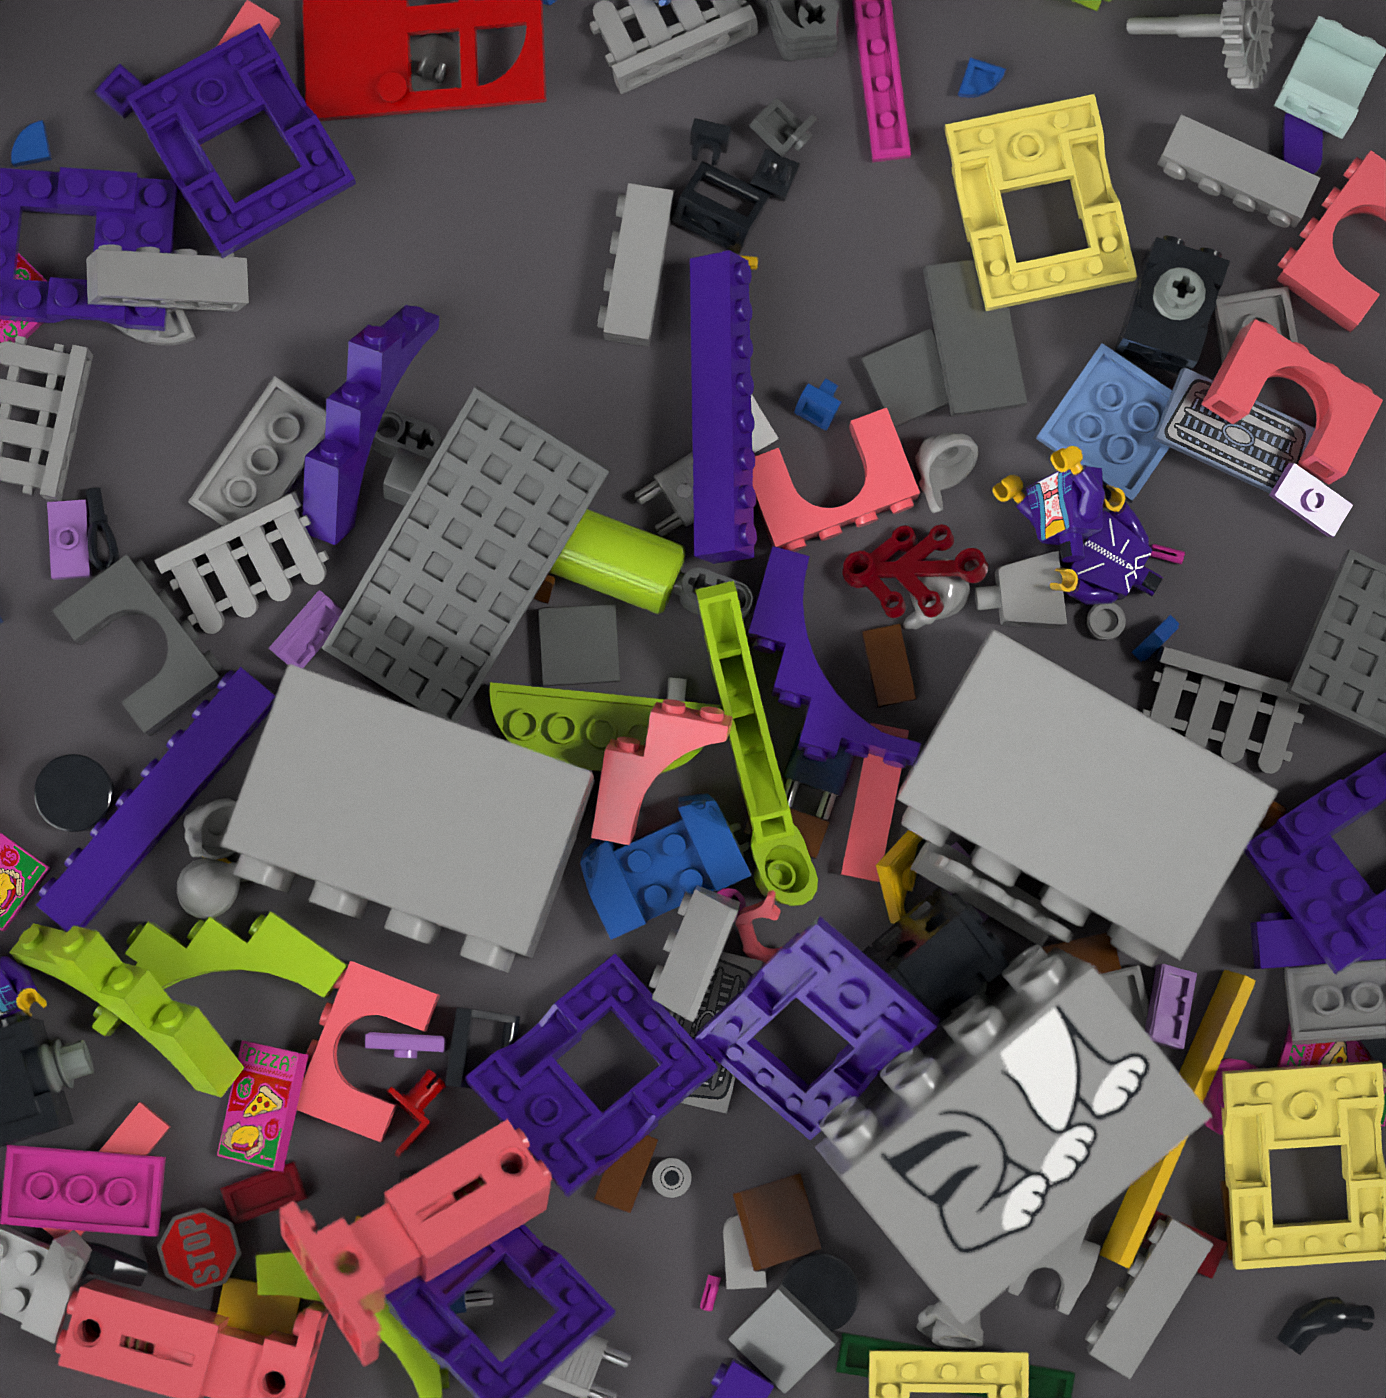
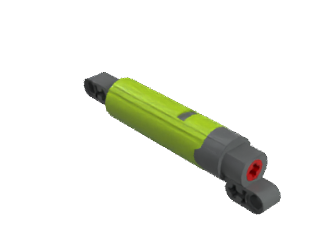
[372,410,753,623]

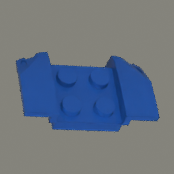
[580,793,752,940]

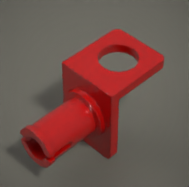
[387,1069,447,1158]

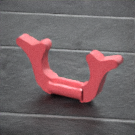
[735,890,783,962]

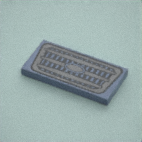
[1152,368,1315,493]

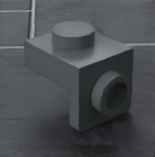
[749,97,817,157]

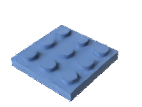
[1036,343,1172,503]

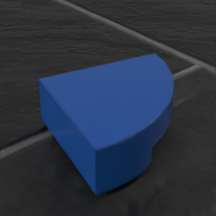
[958,57,1006,98]
[11,120,52,167]
[1132,615,1180,662]

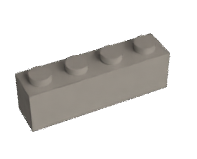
[1157,114,1320,228]
[597,183,674,347]
[86,244,249,312]
[1085,1214,1213,1379]

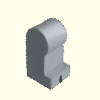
[723,1214,766,1290]

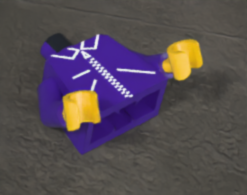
[1050,485,1163,605]

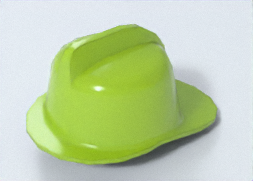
[751,824,818,906]

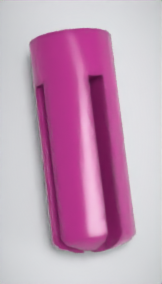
[1150,544,1185,564]
[700,1274,721,1311]

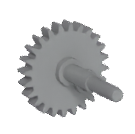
[1127,0,1274,88]

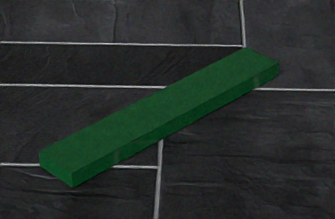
[835,1332,1075,1398]

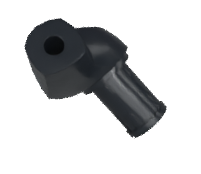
[78,1241,148,1287]
[1277,1296,1375,1355]

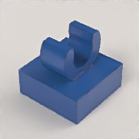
[793,378,841,431]

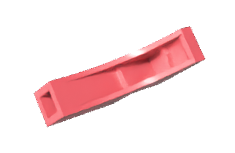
[591,699,733,845]

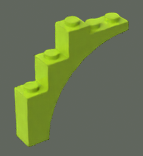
[696,581,795,844]
[92,911,348,1036]
[10,923,244,1097]
[256,1249,449,1398]

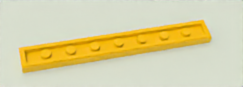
[1099,969,1256,1269]

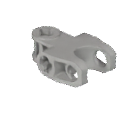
[1006,1218,1100,1315]

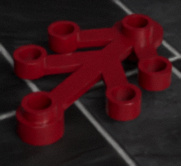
[842,524,988,618]

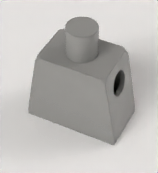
[975,551,1067,629]

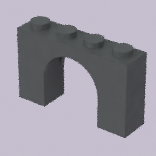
[52,554,223,736]

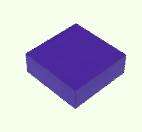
[94,64,145,119]

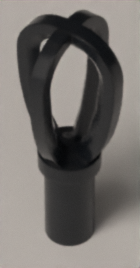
[85,487,119,570]

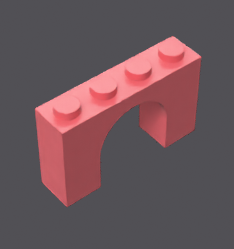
[1276,151,1386,333]
[1201,319,1383,485]
[753,407,920,552]
[297,961,440,1142]

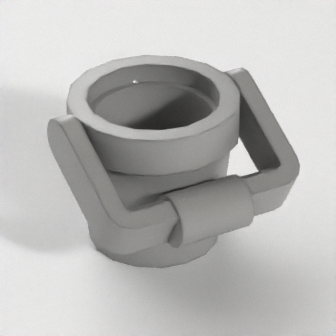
[916,1300,984,1350]

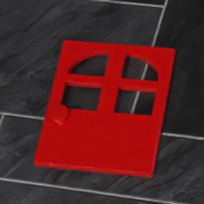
[303,0,547,121]

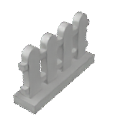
[589,0,758,94]
[0,336,93,502]
[154,489,329,634]
[1142,645,1310,774]
[910,840,1074,947]

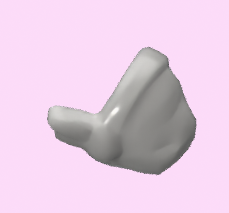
[915,433,979,513]
[903,558,970,630]
[183,798,237,860]
[176,858,250,919]

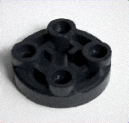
[34,754,114,832]
[781,1253,859,1332]

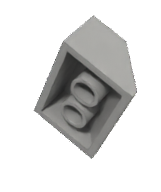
[649,885,740,1022]

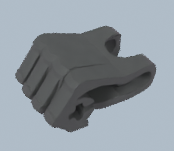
[753,0,841,62]

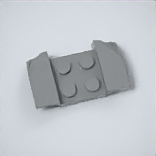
[0,1200,92,1343]

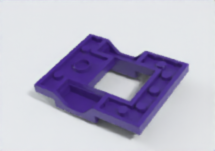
[126,23,356,259]
[0,167,178,331]
[1243,752,1386,975]
[693,916,939,1140]
[465,954,718,1197]
[385,1224,616,1398]

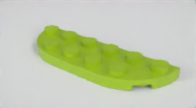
[490,682,721,774]

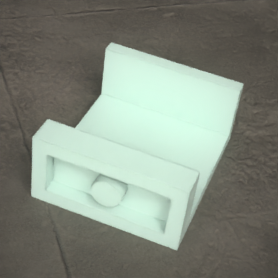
[1274,16,1386,139]

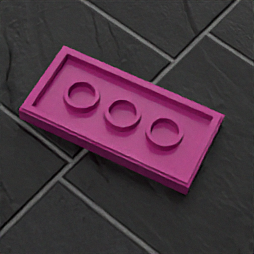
[0,1145,166,1237]

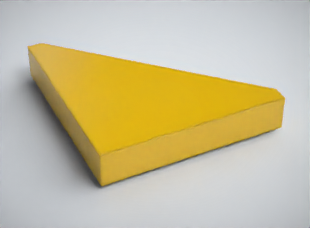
[876,830,923,924]

